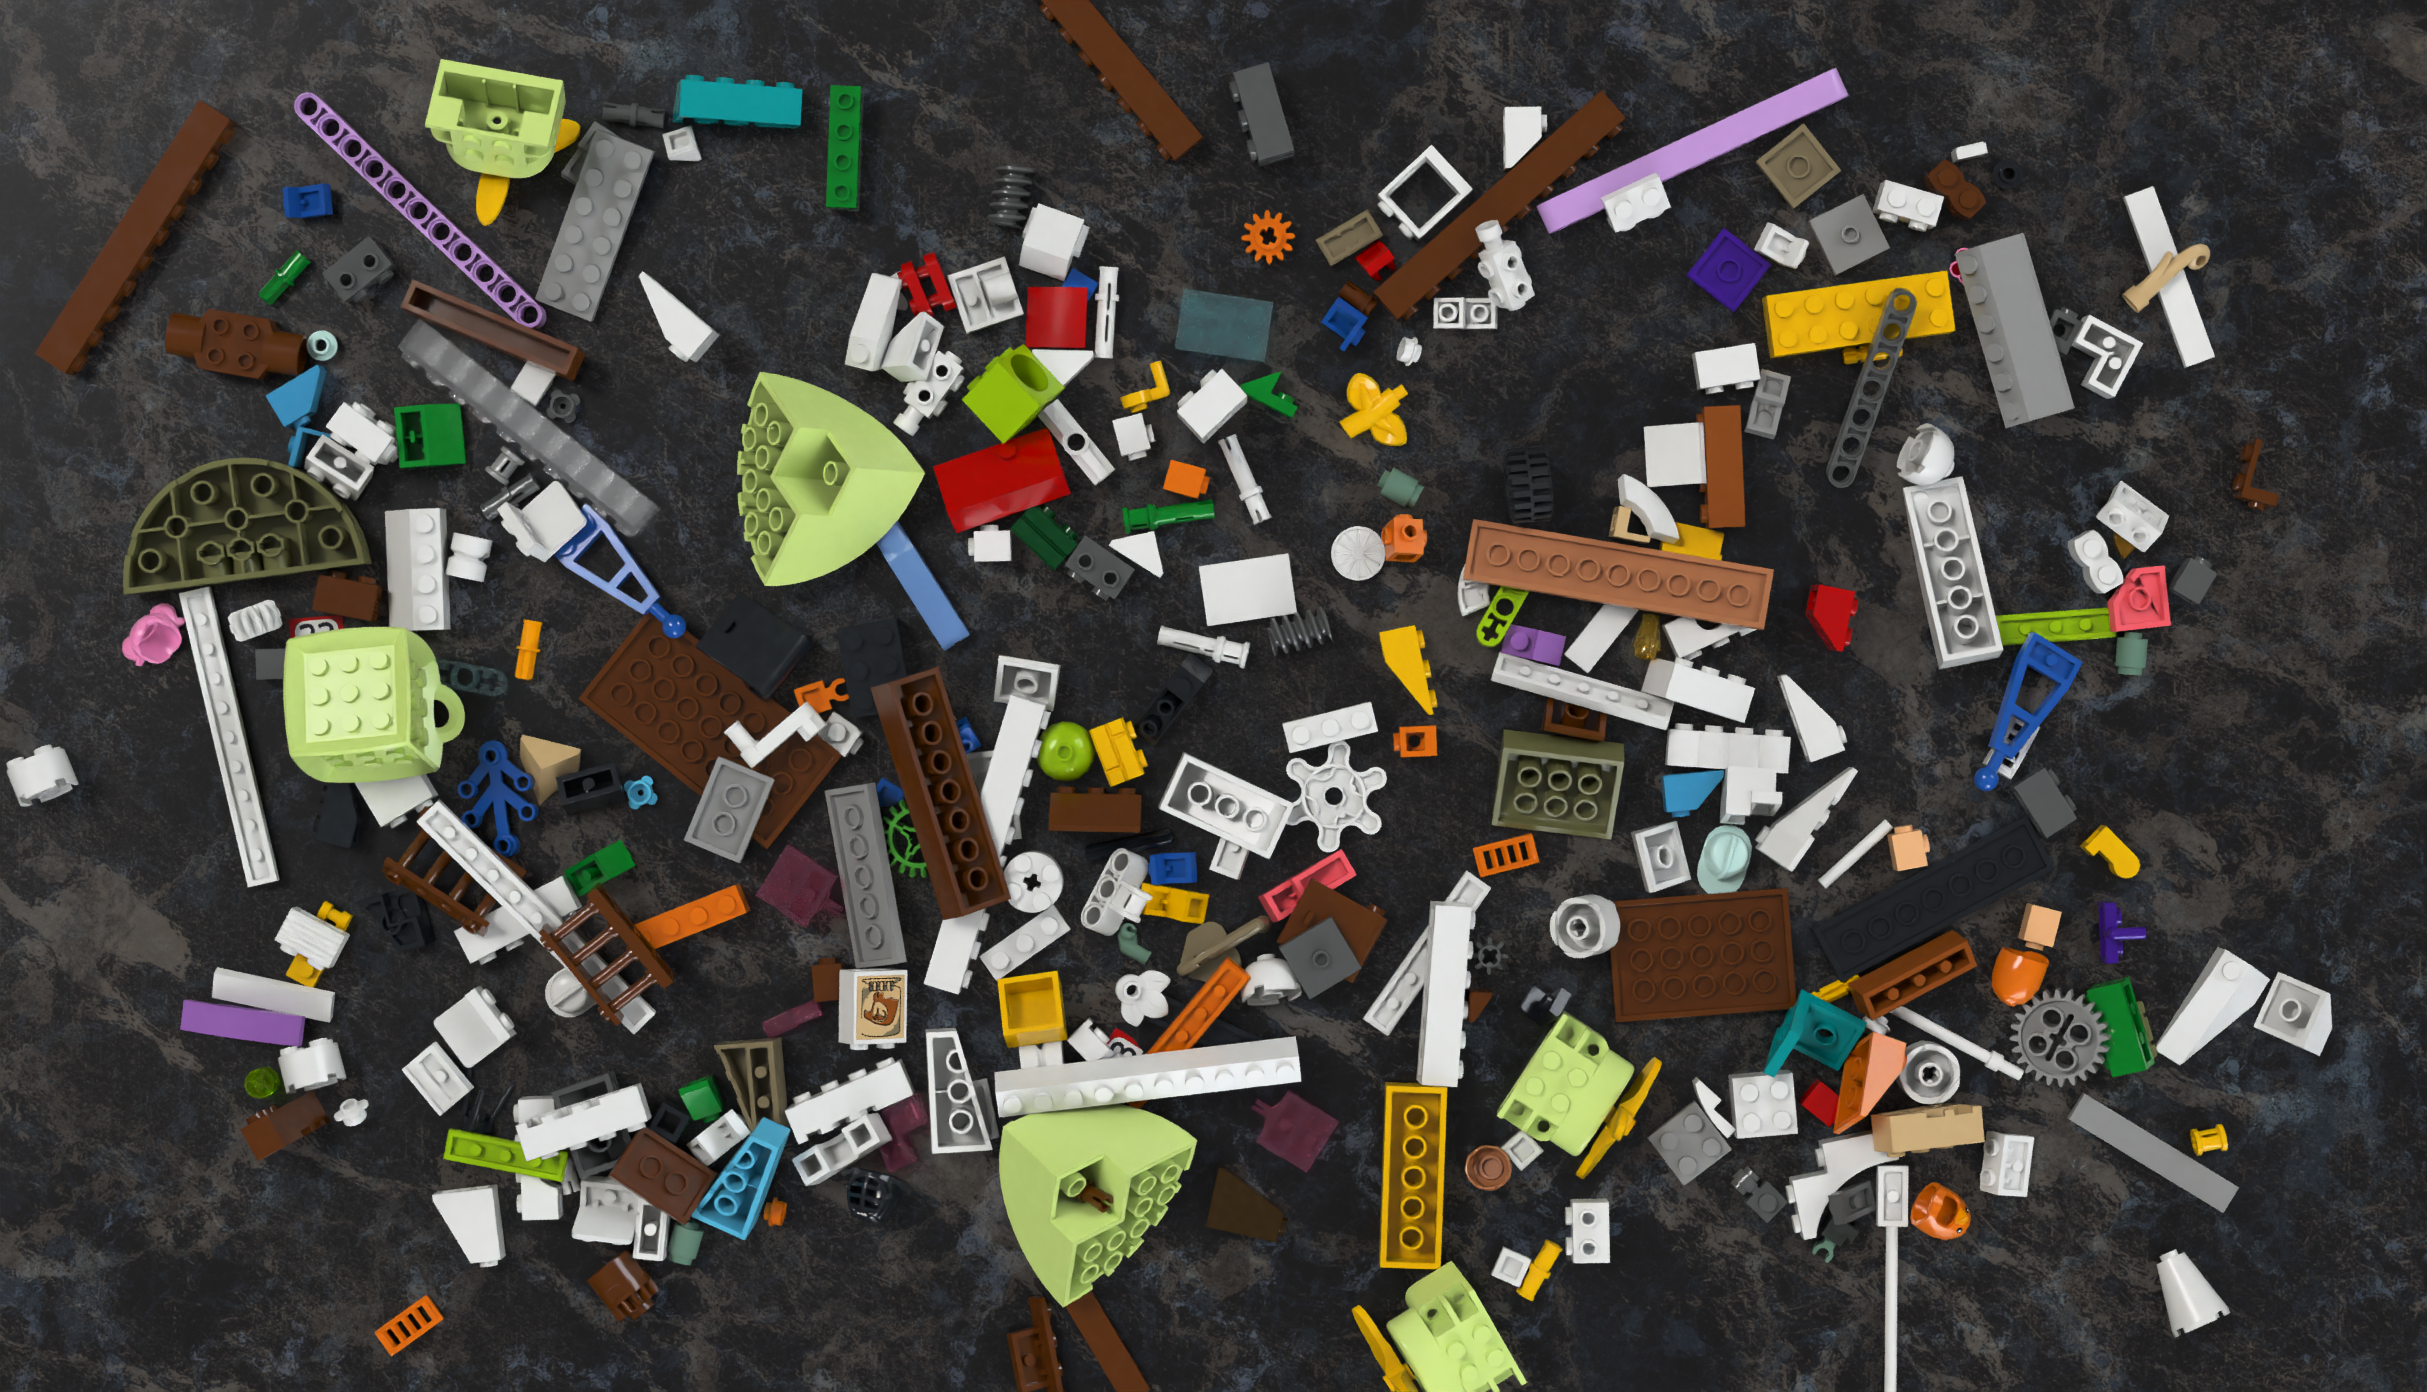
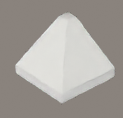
[662,125,702,161]

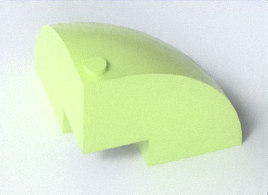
[737,372,925,586]
[999,1104,1197,1307]

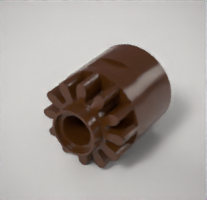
[586,1248,660,1322]

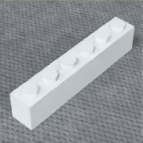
[1416,901,1475,1087]

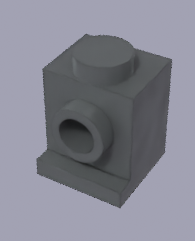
[2048,307,2083,357]

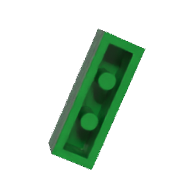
[2086,977,2155,1077]

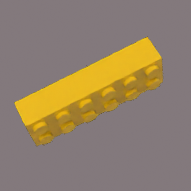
[1762,271,1955,358]
[1379,1082,1447,1270]

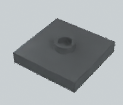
[1278,916,1362,999]

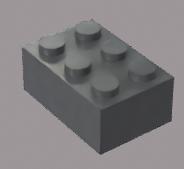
[1229,62,1294,167]

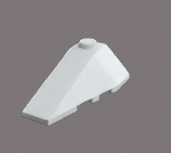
[2156,947,2270,1065]

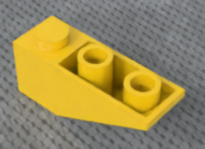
[1379,625,1438,715]

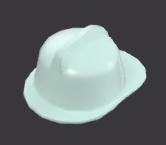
[1697,825,1752,893]

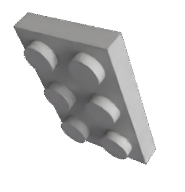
[684,756,775,863]

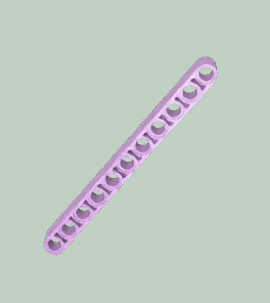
[1536,68,1849,234]
[294,92,547,330]

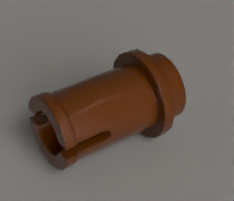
[1338,280,1378,316]
[1076,1180,1113,1213]

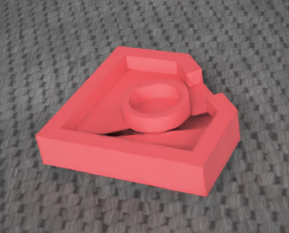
[2108,565,2171,632]

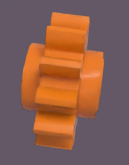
[1241,210,1295,265]

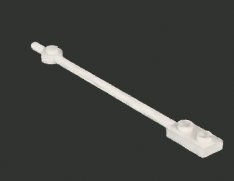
[1876,1165,1909,1392]

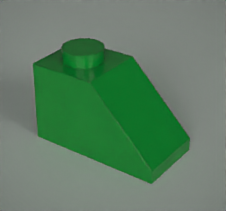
[564,840,635,898]
[678,1074,726,1123]

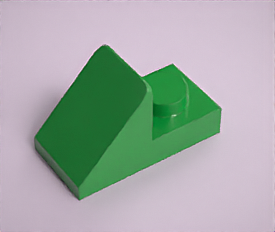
[1240,371,1298,419]

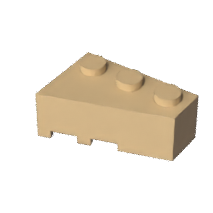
[1871,1103,1985,1157]

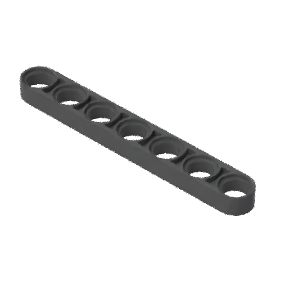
[1826,288,1917,488]

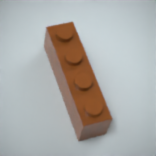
[1696,405,1745,529]
[1848,930,1977,1021]

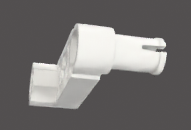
[724,701,827,769]

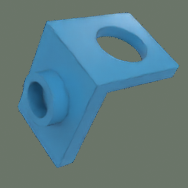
[288,426,334,468]

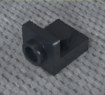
[1519,986,1571,1027]

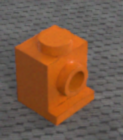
[1393,725,1437,757]

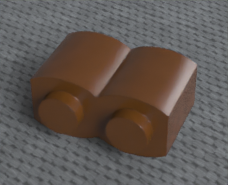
[1923,160,1986,222]

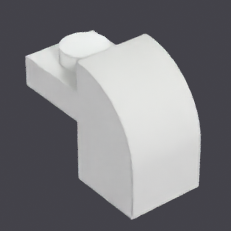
[686,1109,751,1166]

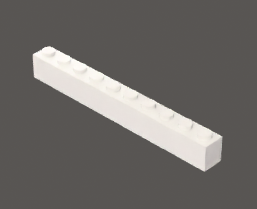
[924,693,1051,994]
[994,1036,1301,1118]

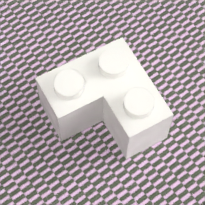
[2071,315,2143,399]

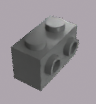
[322,236,398,304]
[1065,536,1135,601]

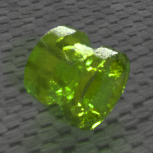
[244,1067,280,1099]

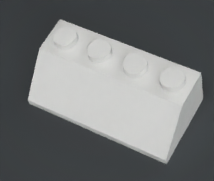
[385,508,451,631]

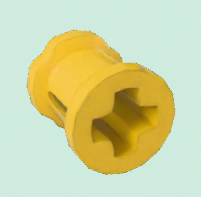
[2190,1124,2228,1156]

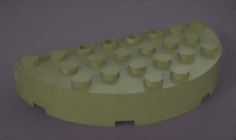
[123,458,372,595]

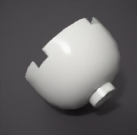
[1897,423,1955,486]
[1240,954,1302,1006]

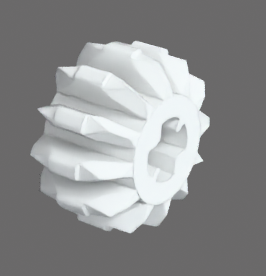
[228,600,282,642]

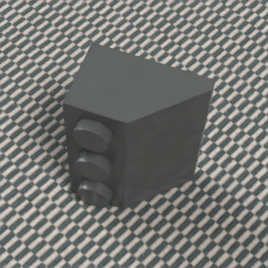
[551,1070,635,1179]

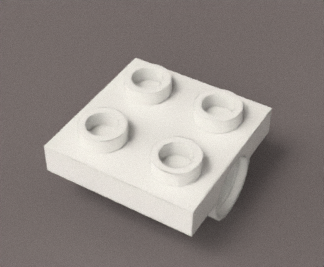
[947,256,1024,334]

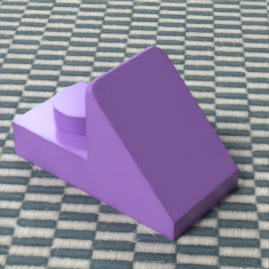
[1501,624,1566,666]

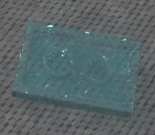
[1175,289,1273,363]

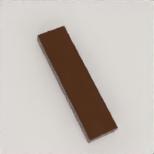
[1065,1290,1150,1392]

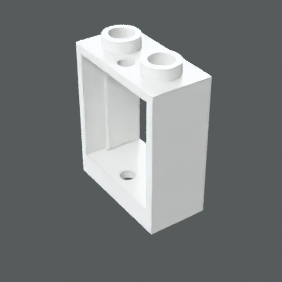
[1377,145,1473,241]

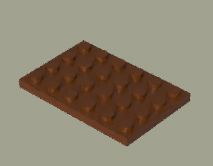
[1609,887,1796,1022]

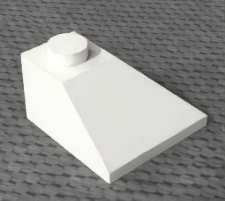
[2253,972,2332,1056]

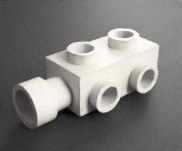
[1475,220,1535,311]
[893,351,965,437]

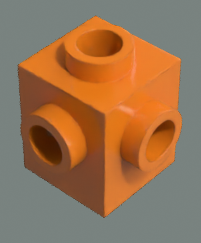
[1381,514,1427,563]

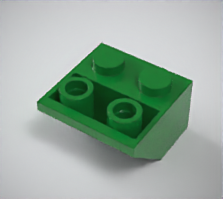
[394,403,467,469]

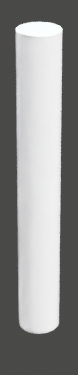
[1818,820,1893,889]

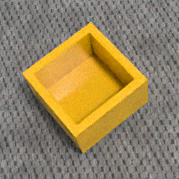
[997,971,1068,1048]

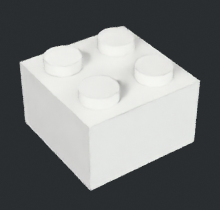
[1728,1070,1798,1139]

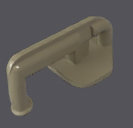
[1176,916,1272,982]

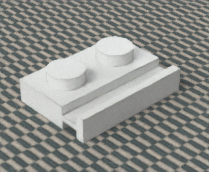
[402,1041,474,1116]

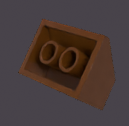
[1049,786,1142,833]

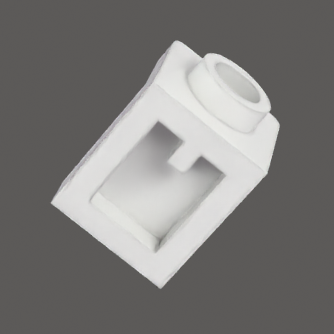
[818,711,865,757]

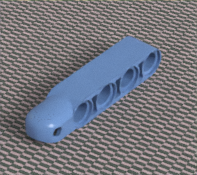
[876,521,970,651]

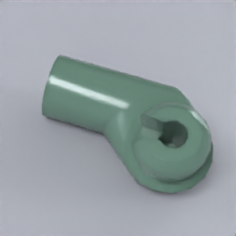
[1117,923,1151,965]

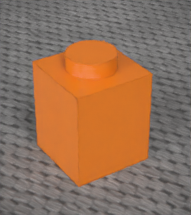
[1163,460,1210,499]

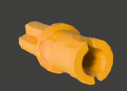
[515,619,543,680]

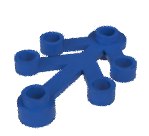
[458,740,539,857]

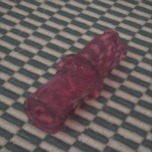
[762,998,823,1038]

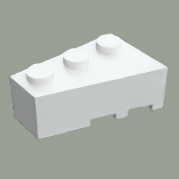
[1641,657,1755,723]

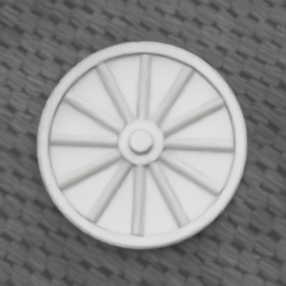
[1331,526,1385,581]

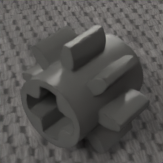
[1472,936,1508,975]

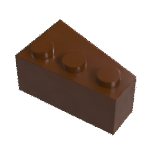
[240,1090,330,1161]

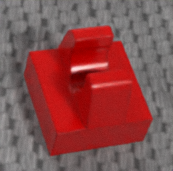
[1355,239,1395,281]

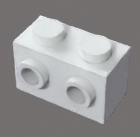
[1872,180,1944,232]
[304,434,374,501]
[1565,1198,1610,1263]

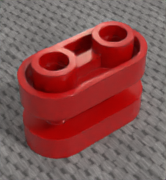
[897,251,957,317]

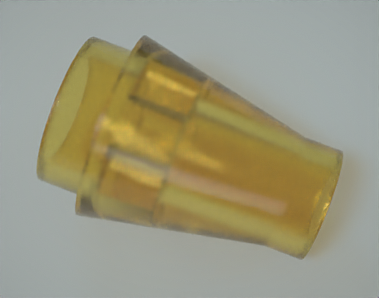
[1631,614,1661,660]

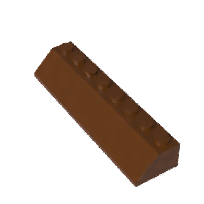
[870,667,1011,920]

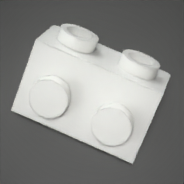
[1601,172,1671,232]

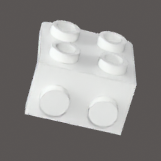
[497,481,587,562]
[434,985,517,1068]
[572,1175,639,1245]

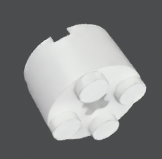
[6,745,78,807]
[1003,850,1064,913]
[1550,894,1620,958]
[278,1038,346,1094]
[1896,1040,1960,1104]

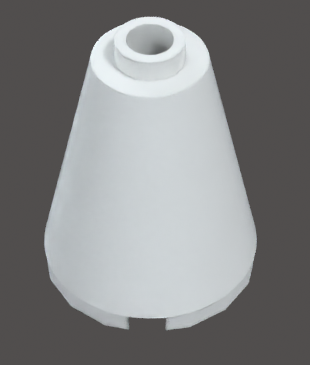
[2156,1249,2230,1337]

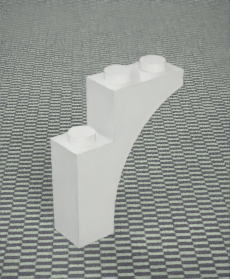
[1785,1130,1899,1240]

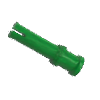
[1122,499,1215,534]

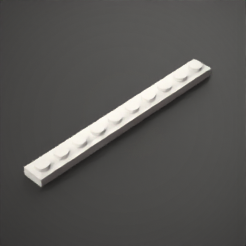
[179,587,280,887]
[417,799,656,1034]

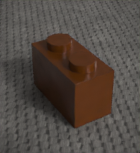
[312,570,384,622]

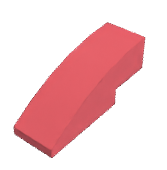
[1258,849,1357,923]

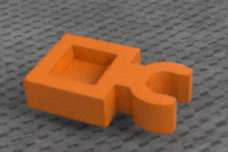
[794,678,849,713]

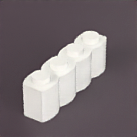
[1665,723,1791,773]

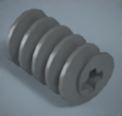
[987,163,1035,229]
[1267,606,1333,657]

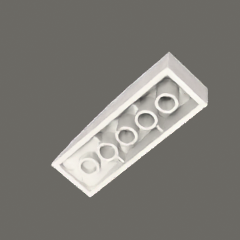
[1903,476,2003,669]

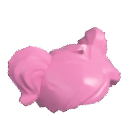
[122,603,185,666]

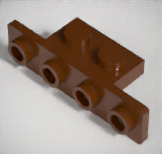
[1006,1296,1065,1392]

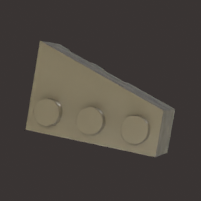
[714,1037,789,1132]

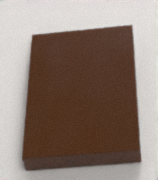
[608,1127,718,1226]

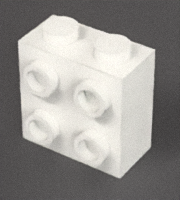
[326,402,399,466]

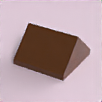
[1541,697,1607,742]

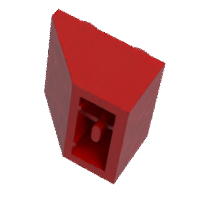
[1805,584,1858,651]

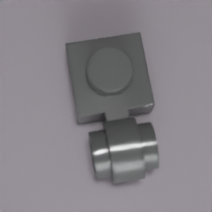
[1731,1166,1788,1223]

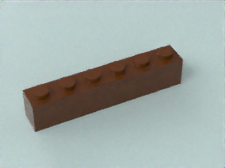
[401,280,585,382]

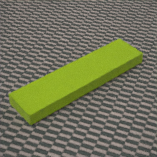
[1996,607,2117,646]
[443,1128,569,1182]

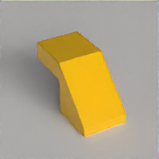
[1141,883,1209,924]

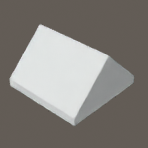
[994,655,1061,711]
[1631,821,1691,893]

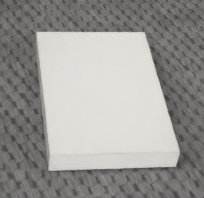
[1199,553,1297,626]

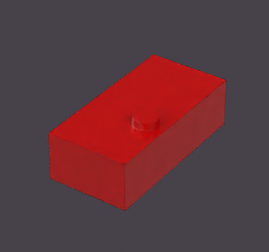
[933,427,1071,533]

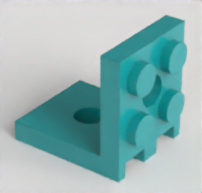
[1763,990,1867,1078]

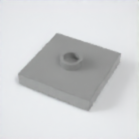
[1808,194,1890,276]

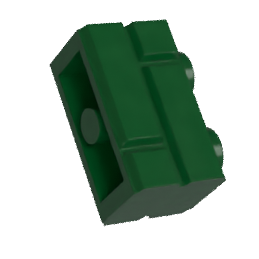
[1010,503,1078,571]

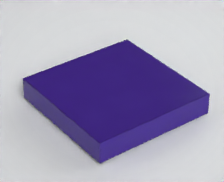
[1686,228,1771,313]

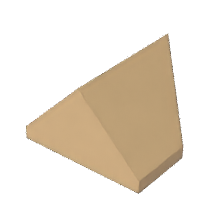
[520,735,581,805]

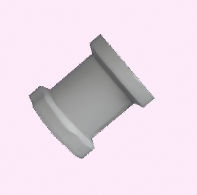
[485,446,525,486]

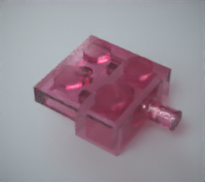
[756,844,844,928]
[1251,1089,1339,1173]

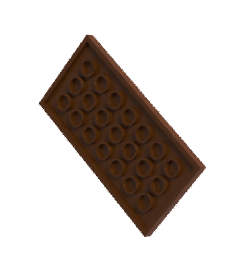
[578,612,842,849]

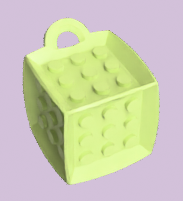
[283,627,465,783]

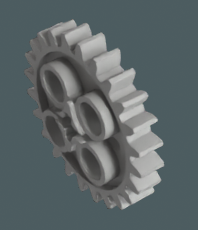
[2010,988,2111,1087]

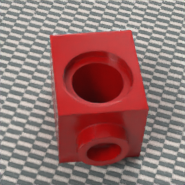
[1798,1078,1839,1127]

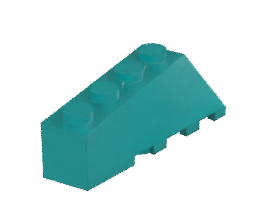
[672,75,802,129]

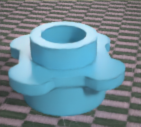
[624,776,658,809]

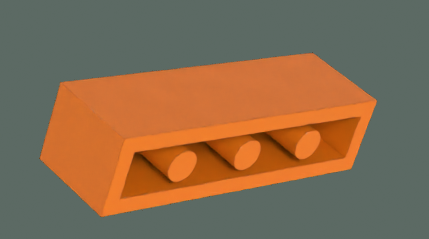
[634,883,751,949]

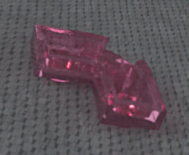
[879,1094,930,1173]

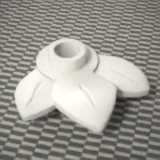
[1115,970,1171,1027]

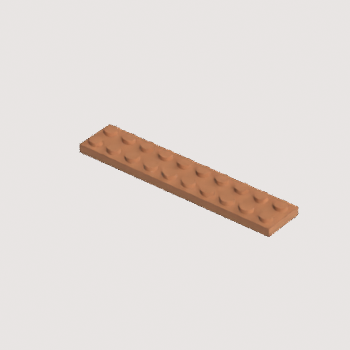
[1463,519,1774,630]

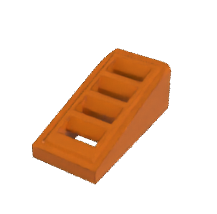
[1472,833,1540,877]
[375,1294,444,1356]

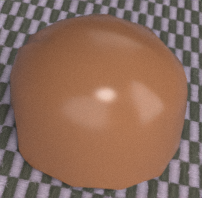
[1465,1145,1512,1191]

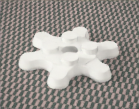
[1286,740,1387,852]

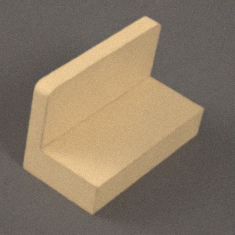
[1608,506,1650,544]

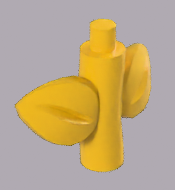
[1339,373,1408,446]

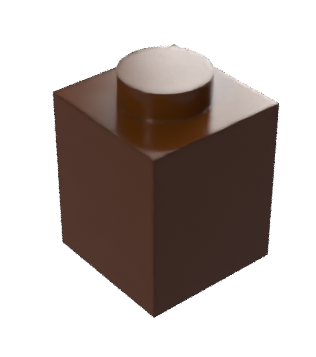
[811,957,845,1002]

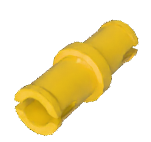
[1516,1239,1563,1301]

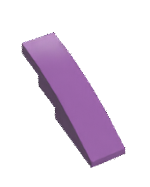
[180,999,305,1047]

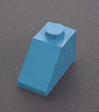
[266,365,326,430]
[1660,769,1724,817]

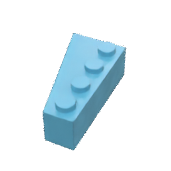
[691,1117,791,1240]

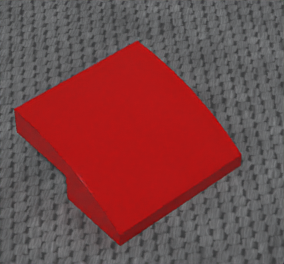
[1026,287,1088,349]

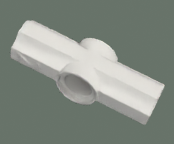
[1037,399,1115,486]

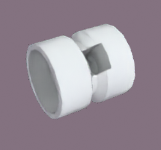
[445,532,493,582]
[1019,1041,1065,1069]

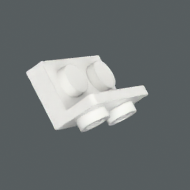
[2096,481,2169,552]
[1980,1131,2034,1197]

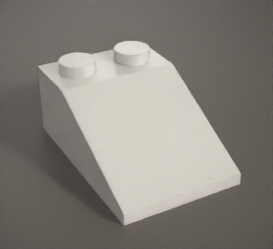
[639,271,719,362]

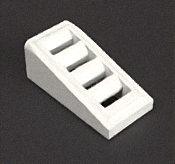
[1983,715,2040,779]

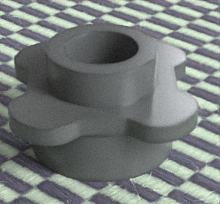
[546,389,580,423]

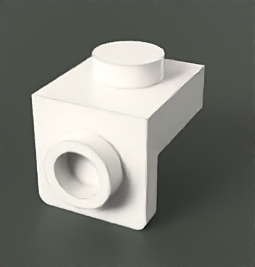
[1754,222,1809,269]

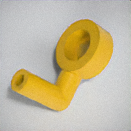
[1120,361,1170,414]

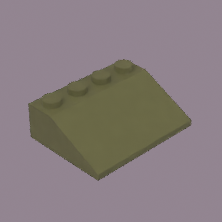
[1492,730,1625,839]

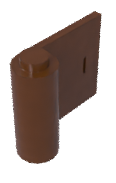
[1276,878,1388,983]

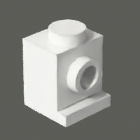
[1067,1017,1114,1061]

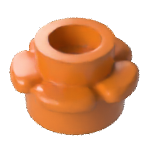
[764,1197,787,1227]

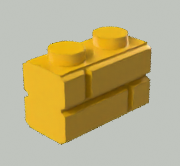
[1089,717,1148,787]

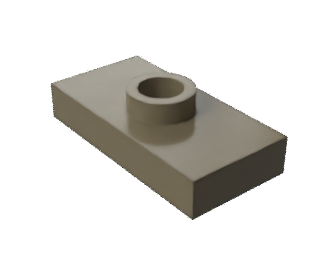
[1315,209,1383,267]

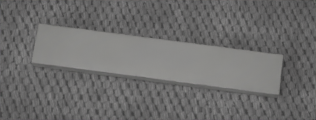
[2067,1092,2239,1213]

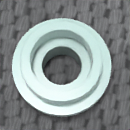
[307,331,338,361]

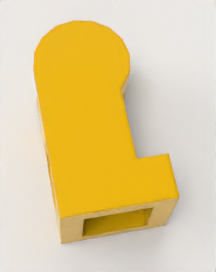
[2080,825,2140,879]

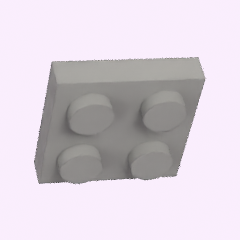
[1647,1100,1732,1186]

